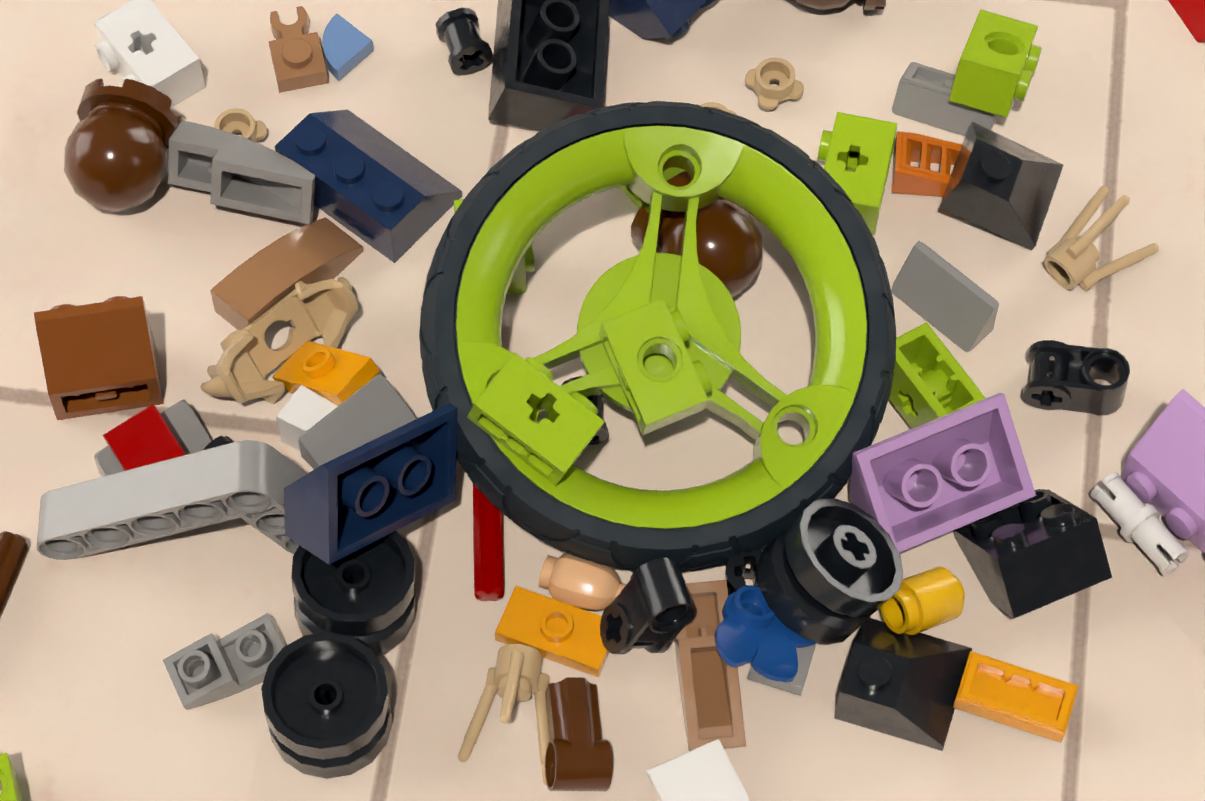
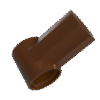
[545,677,613,792]

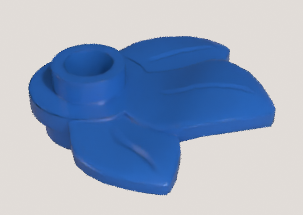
[715,585,817,682]

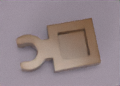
[268,6,328,93]

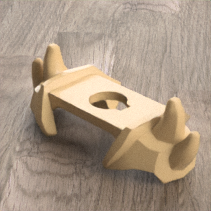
[200,277,359,404]

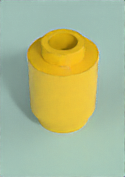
[880,566,965,635]

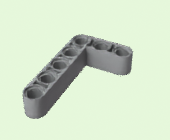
[37,440,307,560]

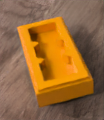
[272,341,380,406]
[495,586,609,678]
[953,651,1079,743]

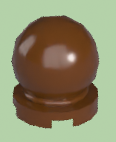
[64,78,182,212]
[631,171,763,297]

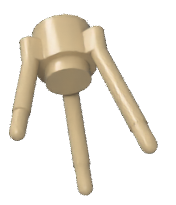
[1044,186,1159,291]
[458,644,550,785]

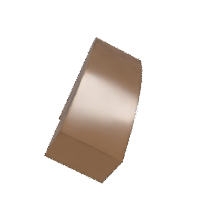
[210,217,364,330]
[674,580,746,751]

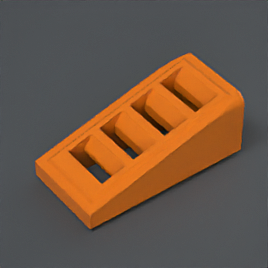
[891,131,962,197]

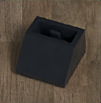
[953,489,1112,619]

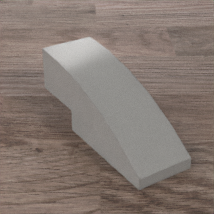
[168,120,315,225]

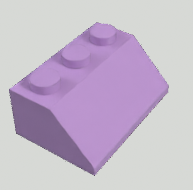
[1121,389,1205,554]
[849,393,1036,553]

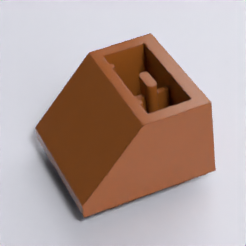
[34,296,163,420]

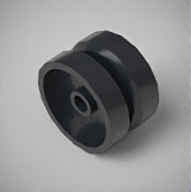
[757,498,903,644]
[291,531,415,656]
[261,632,393,779]

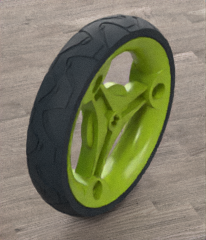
[419,101,896,571]

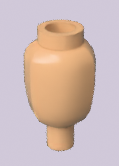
[538,553,626,611]

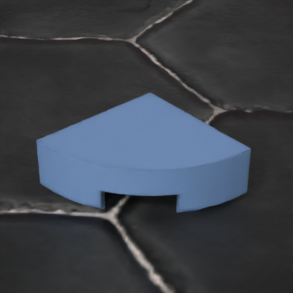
[322,13,374,81]

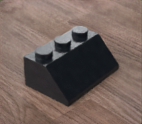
[488,0,610,130]

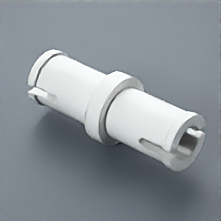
[1091,472,1190,575]

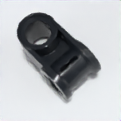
[1023,340,1130,416]
[600,557,697,654]

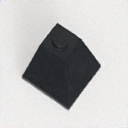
[939,122,1063,251]
[834,618,972,751]

